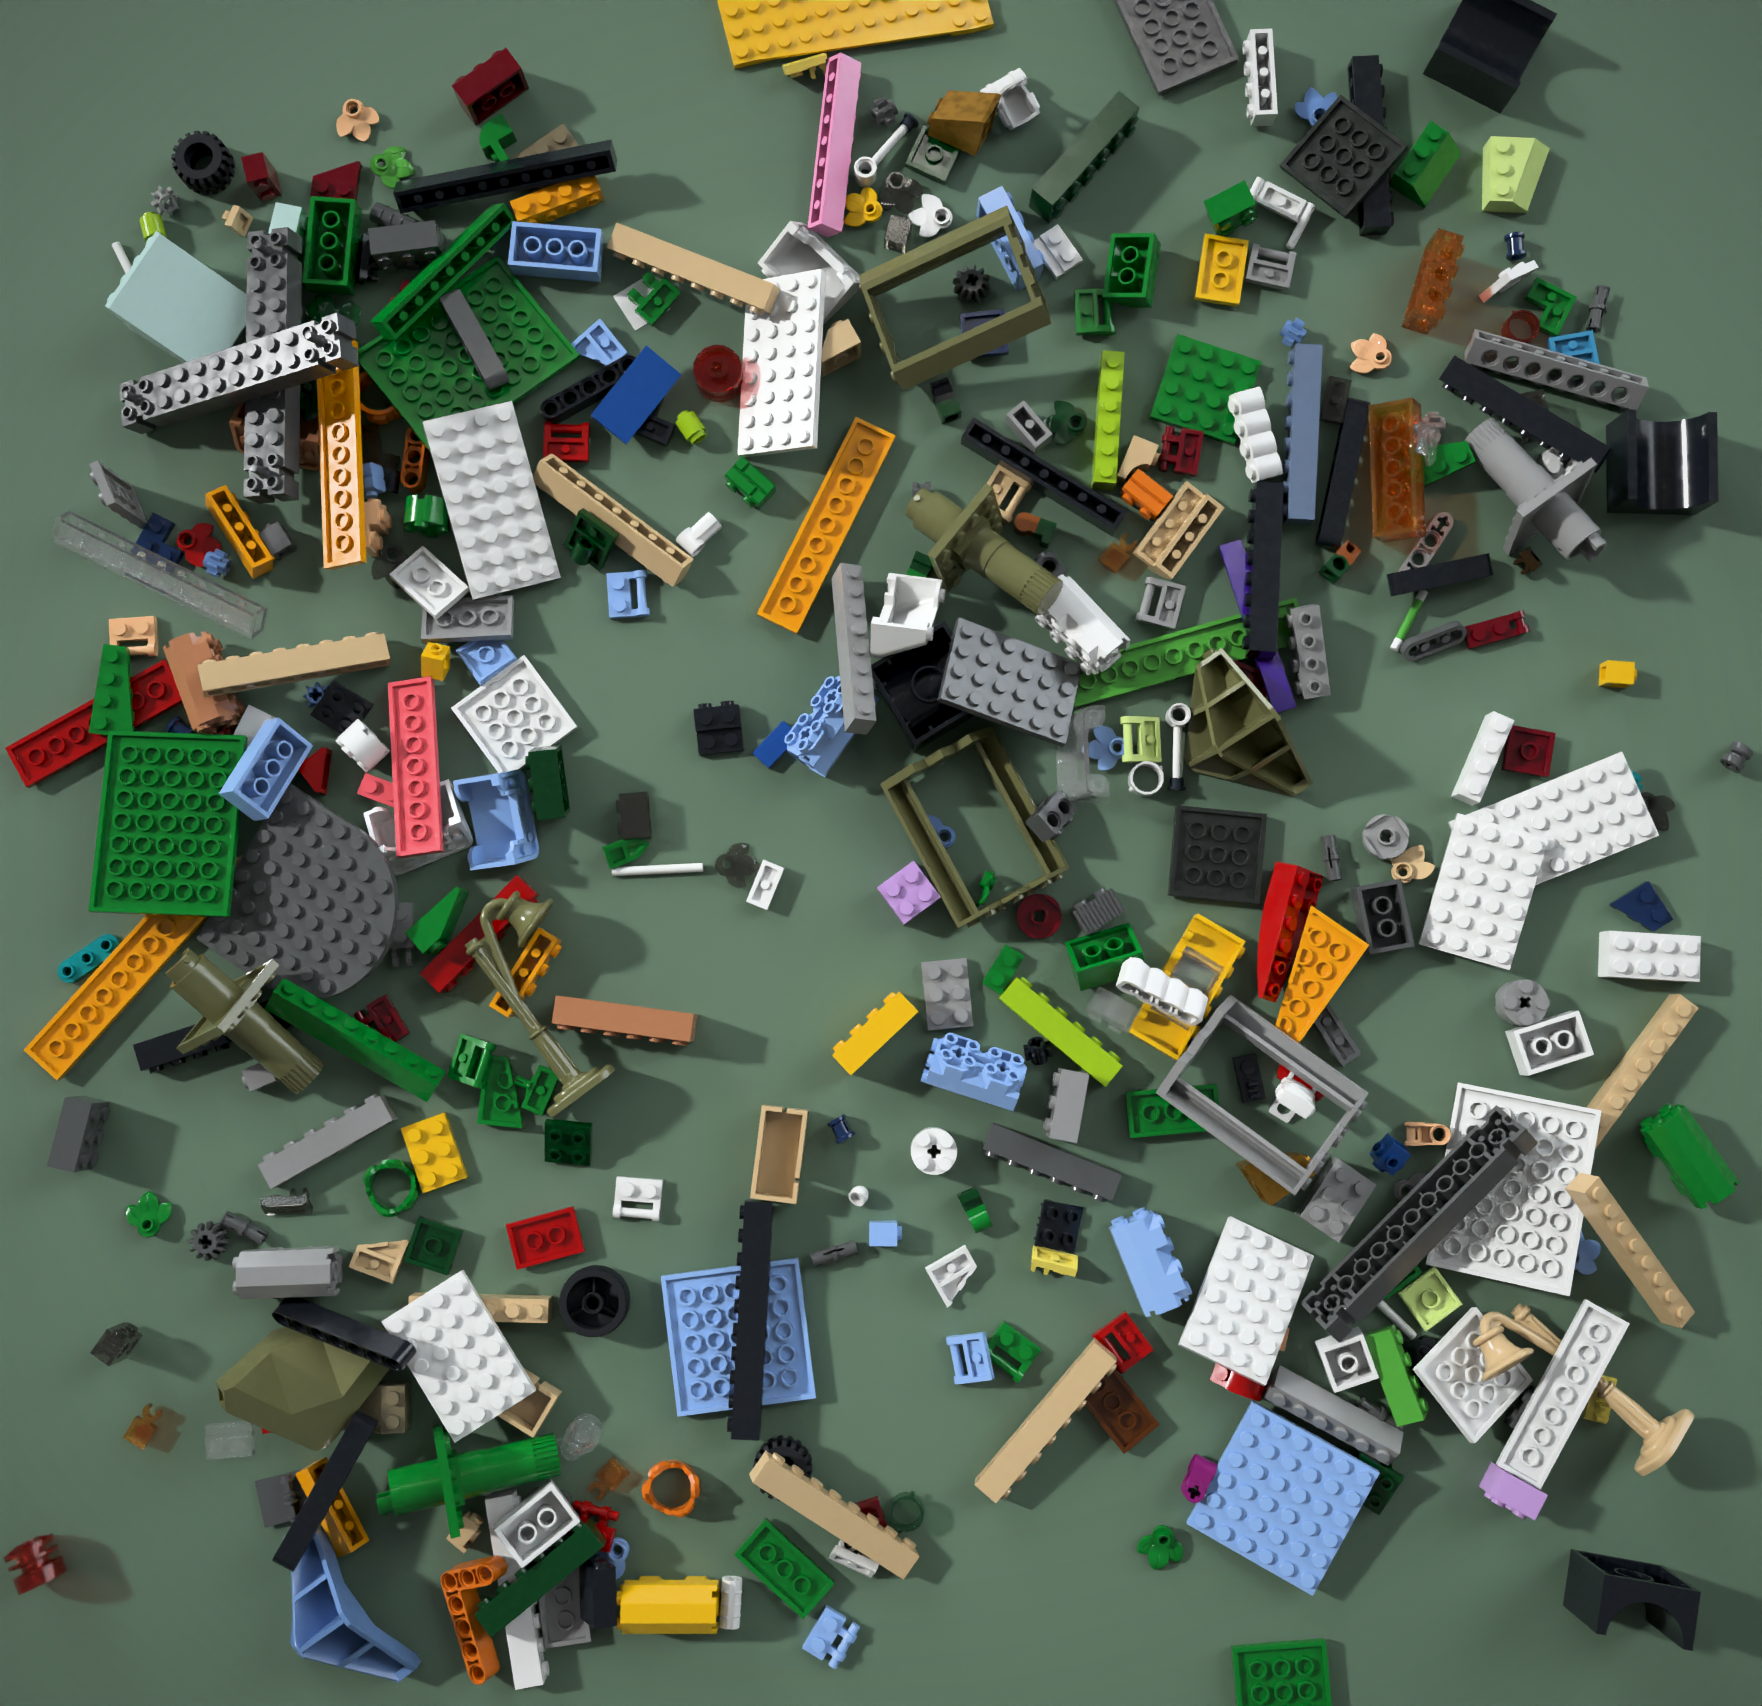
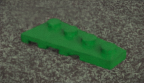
[89,644,135,736]

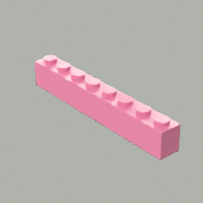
[807,53,861,237]

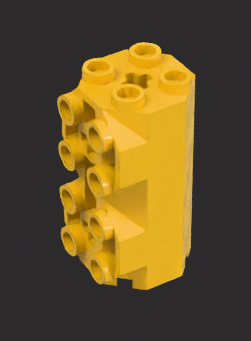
[616,1576,720,1634]

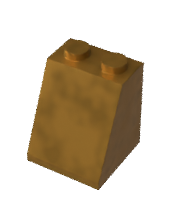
[927,90,1001,157]
[1236,1151,1316,1206]

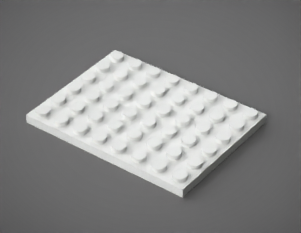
[1426,1083,1601,1296]

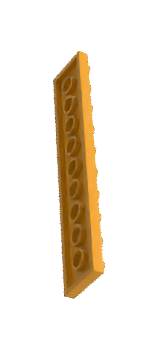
[317,340,367,570]
[757,417,896,635]
[24,915,208,1080]

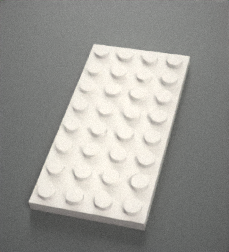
[738,269,826,458]
[423,401,561,600]
[1448,752,1659,885]

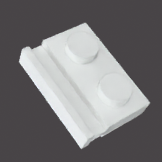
[1033,224,1083,280]

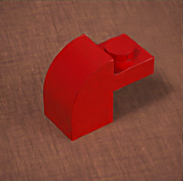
[1210,1364,1269,1401]

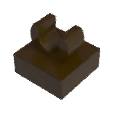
[1513,546,1543,575]

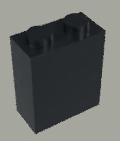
[579,1554,617,1629]

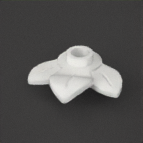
[908,194,953,237]

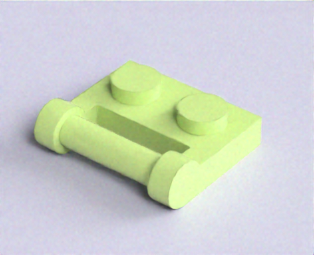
[1120,716,1162,763]

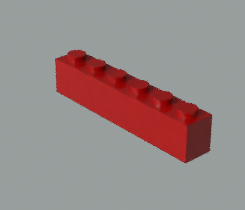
[420,875,540,993]

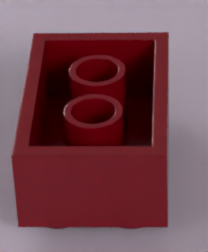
[451,47,529,126]

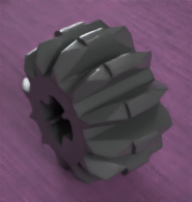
[953,264,990,304]
[187,1221,230,1261]

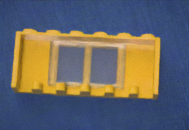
[1127,914,1246,1060]

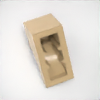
[1116,435,1160,485]

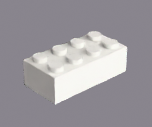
[1598,931,1701,983]

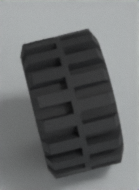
[171,130,235,195]
[753,1435,812,1501]

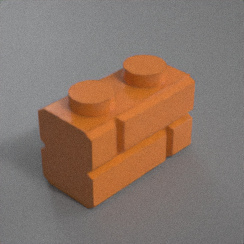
[1120,468,1173,521]

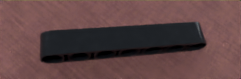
[1315,397,1370,550]
[272,1297,417,1372]
[272,1410,379,1572]

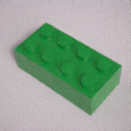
[302,196,362,295]

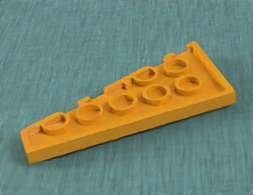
[1275,905,1369,1043]

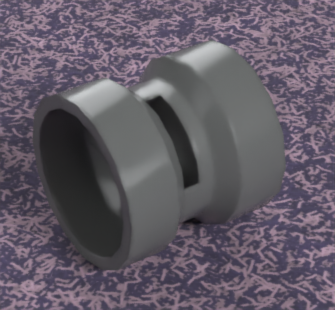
[1720,741,1753,773]

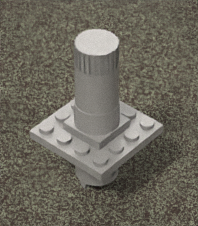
[1464,418,1608,562]

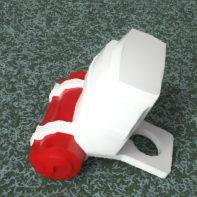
[1269,1065,1324,1123]

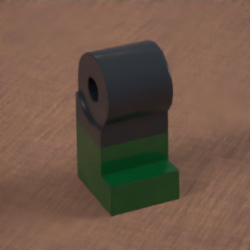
[930,377,962,424]

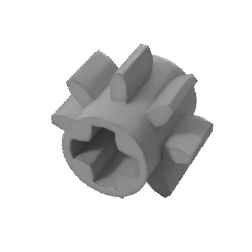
[151,186,180,215]
[1419,412,1446,440]

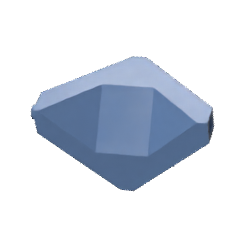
[290,1525,421,1683]

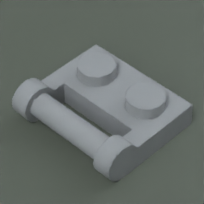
[1244,243,1296,291]
[1135,577,1186,631]

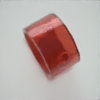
[1501,310,1540,344]

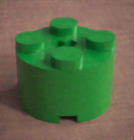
[403,495,450,538]

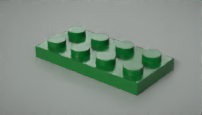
[1125,1083,1219,1138]
[734,1518,835,1619]

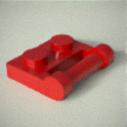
[543,421,591,463]
[1092,1311,1154,1374]

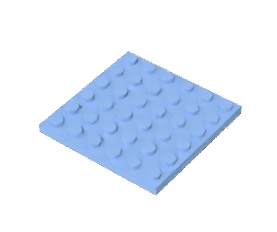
[661,1257,816,1417]
[1186,1400,1380,1596]

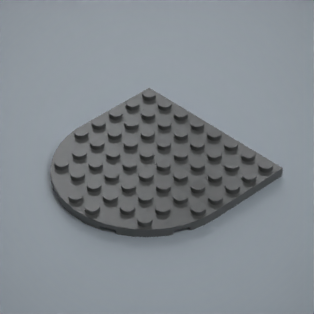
[196,783,399,999]

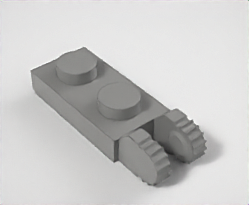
[390,902,415,967]

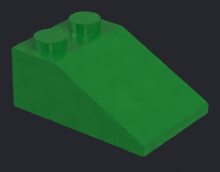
[405,886,469,955]

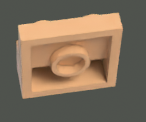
[364,499,392,557]

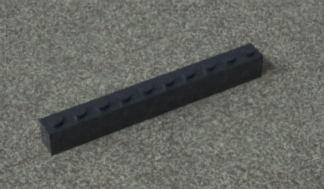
[393,139,617,214]
[727,1200,774,1441]

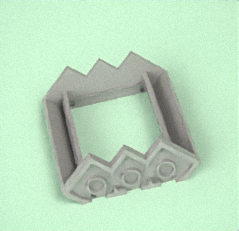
[1156,994,1369,1195]

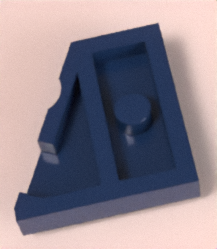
[1609,881,1674,932]

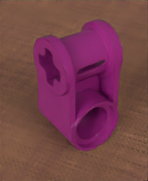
[1181,1454,1218,1503]

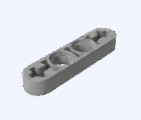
[1398,512,1454,572]

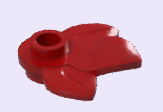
[177,523,222,567]

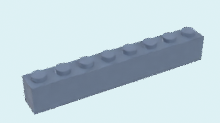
[1282,343,1323,525]

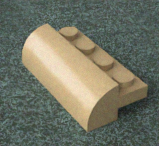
[1133,481,1225,580]

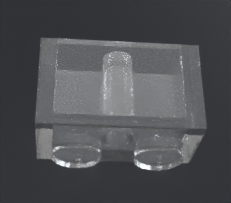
[1085,986,1140,1034]

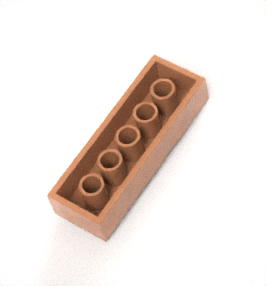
[552,996,698,1046]

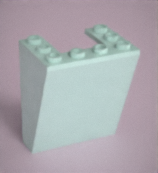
[105,231,247,363]

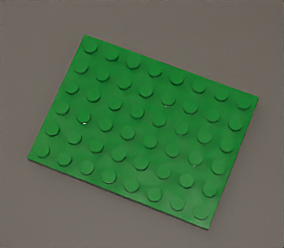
[358,256,580,453]
[88,731,248,918]

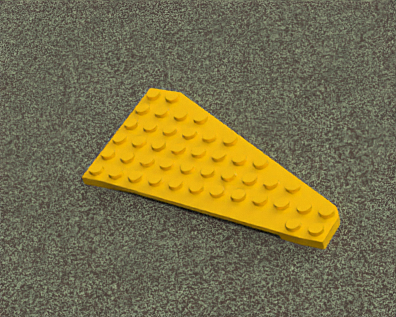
[717,0,994,69]

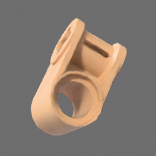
[1404,1122,1451,1146]

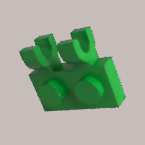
[627,271,681,327]

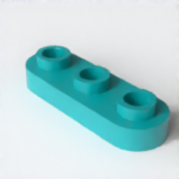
[57,934,121,983]

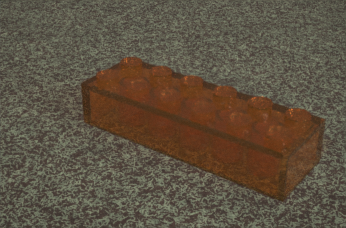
[1368,397,1426,543]

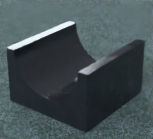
[1423,0,1557,114]
[1606,410,1719,515]
[871,620,975,753]
[1563,1549,1701,1651]

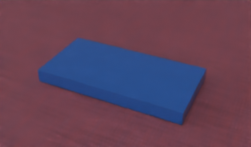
[591,345,682,445]

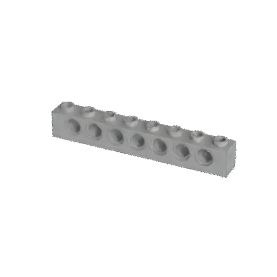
[1464,329,1649,411]

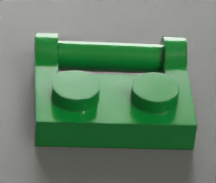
[1074,288,1116,336]
[447,1033,497,1089]
[988,1321,1041,1383]

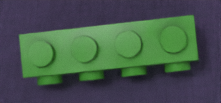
[1364,1324,1429,1427]

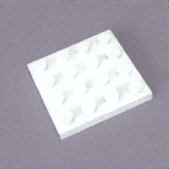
[451,655,578,773]
[1413,1307,1533,1443]

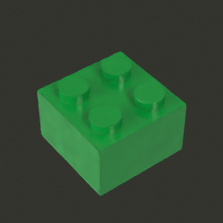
[1203,180,1258,237]

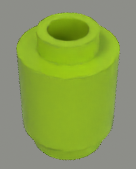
[139,212,167,242]
[675,410,707,445]

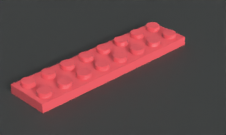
[388,676,444,859]

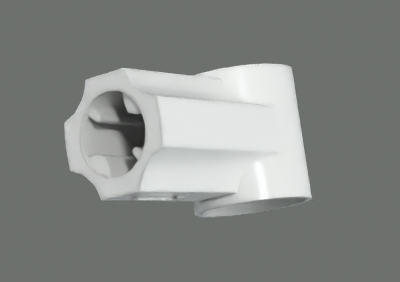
[676,512,722,557]

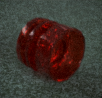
[3,1533,68,1595]

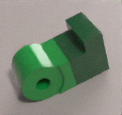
[906,551,933,578]
[957,1186,993,1233]

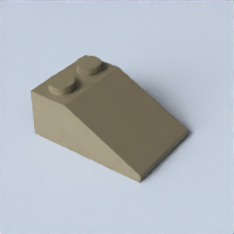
[342,1380,412,1434]

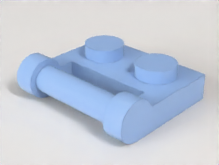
[606,570,650,619]
[946,1332,995,1384]

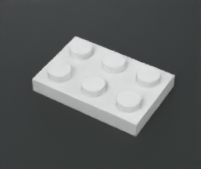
[389,546,470,620]

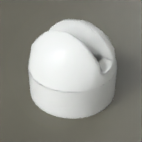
[848,1186,869,1206]

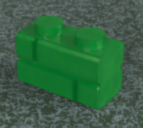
[725,456,777,509]

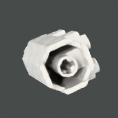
[1035,574,1130,675]

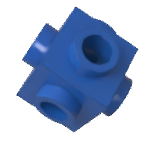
[1369,1133,1411,1176]

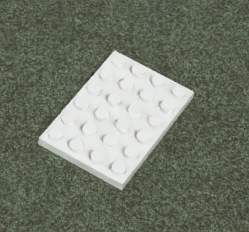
[1418,813,1549,970]
[1178,1216,1314,1386]
[381,1270,536,1443]

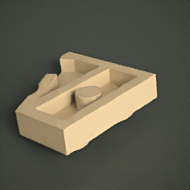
[348,1240,410,1284]

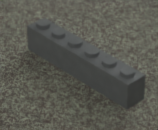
[982,1122,1122,1203]

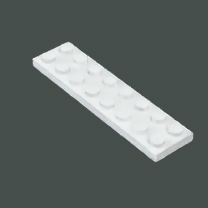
[1496,1299,1629,1490]

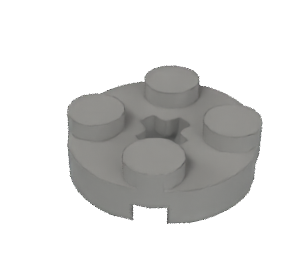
[1362,814,1409,861]

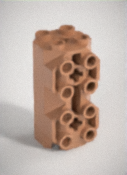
[163,631,245,734]

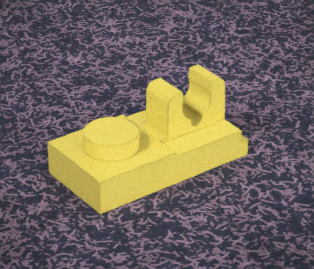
[782,53,827,79]
[1031,1245,1078,1277]
[1582,1375,1617,1424]

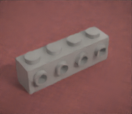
[1285,604,1331,699]

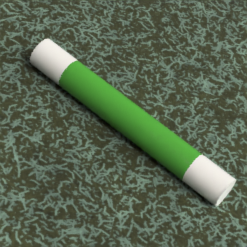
[1390,590,1428,652]

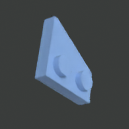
[571,319,629,366]

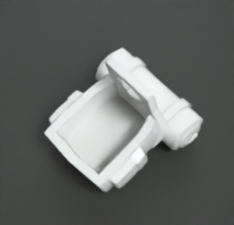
[980,68,1040,130]

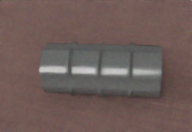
[370,202,419,227]

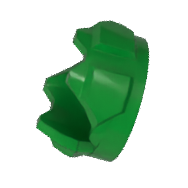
[363,1158,419,1217]

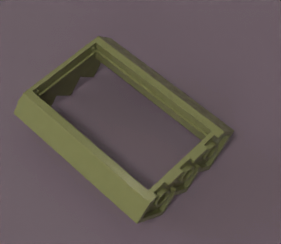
[858,205,1051,391]
[880,726,1070,928]

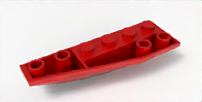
[1257,862,1323,1003]

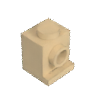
[446,1511,484,1554]

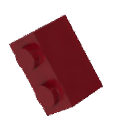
[241,152,282,201]

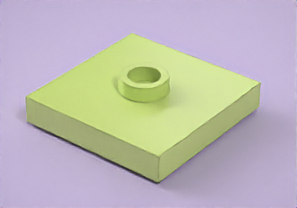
[1396,1266,1463,1332]

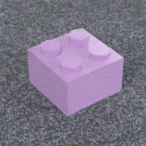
[877,861,941,925]
[1479,1461,1548,1520]

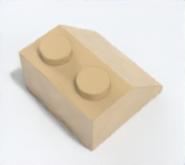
[821,319,861,377]

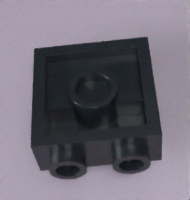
[693,701,744,756]

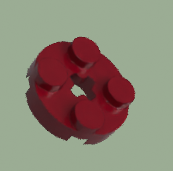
[1016,894,1062,939]

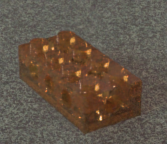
[1402,228,1465,335]

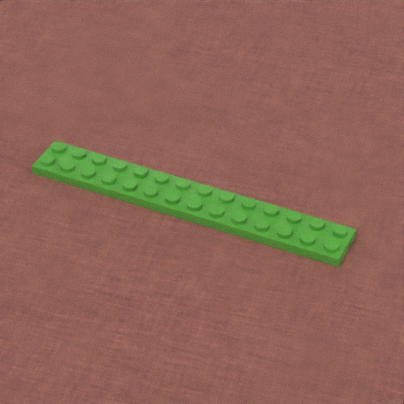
[1007,598,1299,728]

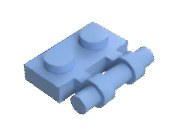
[802,1605,860,1669]

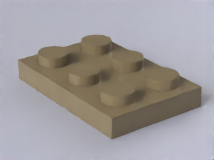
[509,124,579,193]

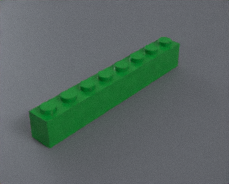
[370,203,517,340]
[265,978,446,1102]

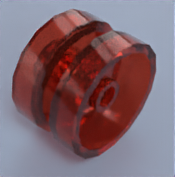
[693,345,743,402]

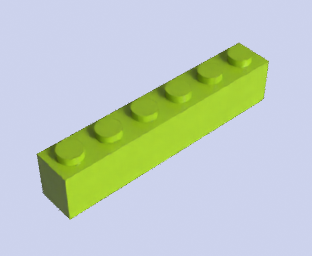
[1091,350,1125,490]
[998,977,1123,1087]

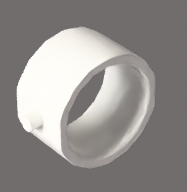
[1128,761,1164,797]

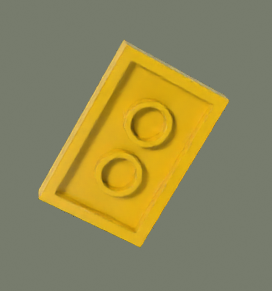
[1194,233,1249,307]
[401,1112,468,1193]

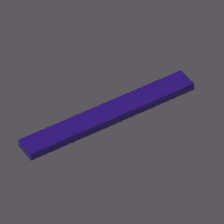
[1219,539,1296,713]

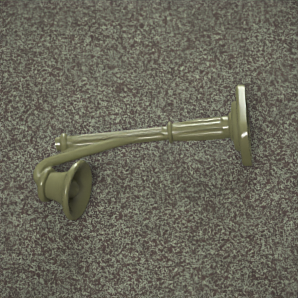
[465,891,615,1118]

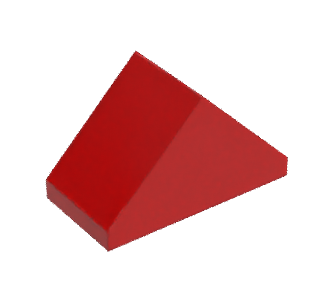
[299,747,332,795]

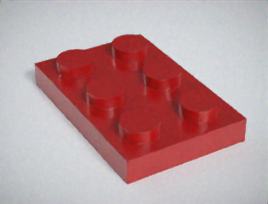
[506,1206,585,1270]

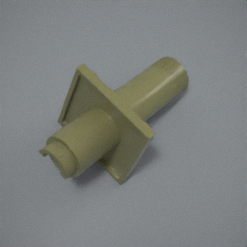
[905,483,1063,615]
[165,948,324,1094]

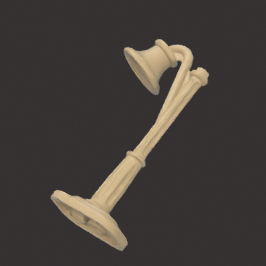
[1473,1303,1694,1477]

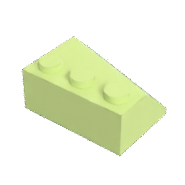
[1482,136,1550,213]

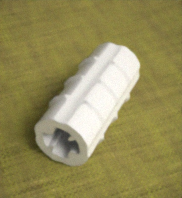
[719,1576,742,1630]

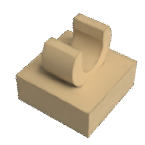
[221,205,253,237]

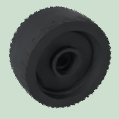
[559,1265,630,1337]

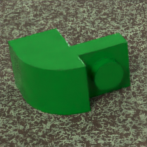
[479,113,517,163]

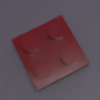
[1501,725,1556,778]

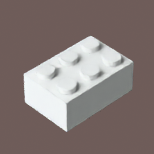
[1505,1011,1594,1076]
[493,1479,580,1568]

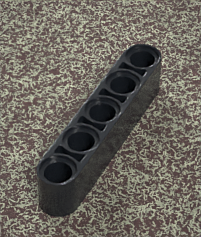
[540,355,636,424]
[1386,553,1493,597]

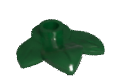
[1043,400,1087,444]

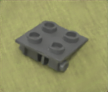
[255,1469,307,1528]

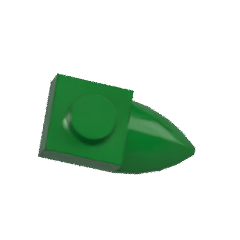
[601,839,649,870]

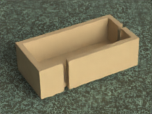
[750,1104,809,1204]
[498,1368,562,1438]

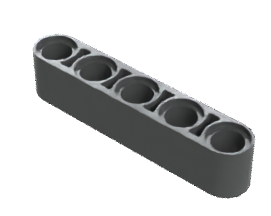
[438,288,509,391]

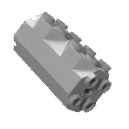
[232,1245,343,1299]

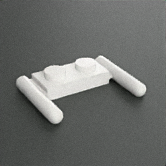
[1250,177,1316,250]

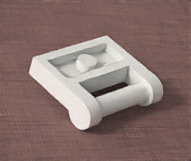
[613,1176,663,1222]

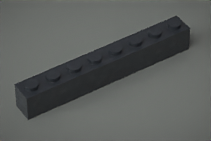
[1347,55,1394,236]
[1439,355,1613,473]
[961,418,1127,536]
[1242,481,1284,660]
[133,1000,295,1074]

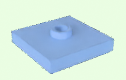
[455,640,517,686]

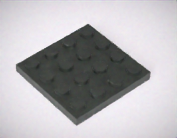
[1280,94,1408,220]
[1168,805,1267,905]

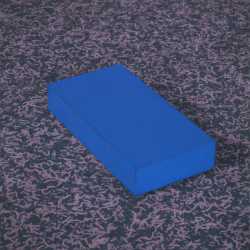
[752,721,792,769]

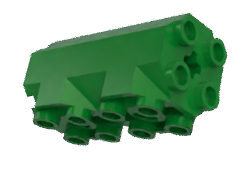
[1640,1103,1740,1209]

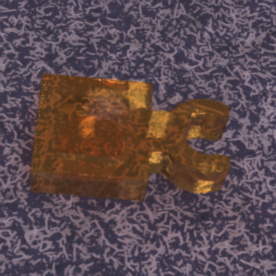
[1098,532,1137,574]
[123,1403,163,1449]
[588,1457,630,1501]

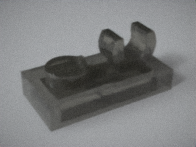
[260,1188,313,1216]

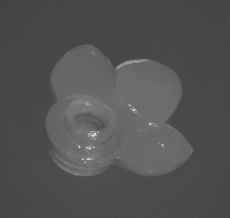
[1413,421,1441,467]

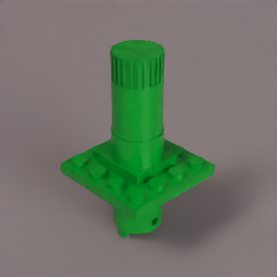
[376,1425,561,1539]

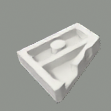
[1479,260,1539,303]
[925,1245,977,1308]

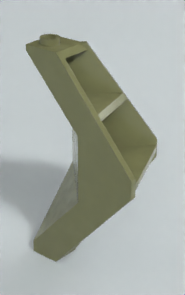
[1184,648,1313,796]
[216,1327,389,1451]

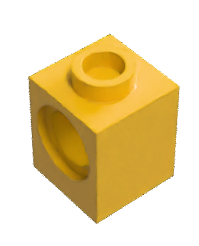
[421,642,450,681]
[1599,660,1637,688]

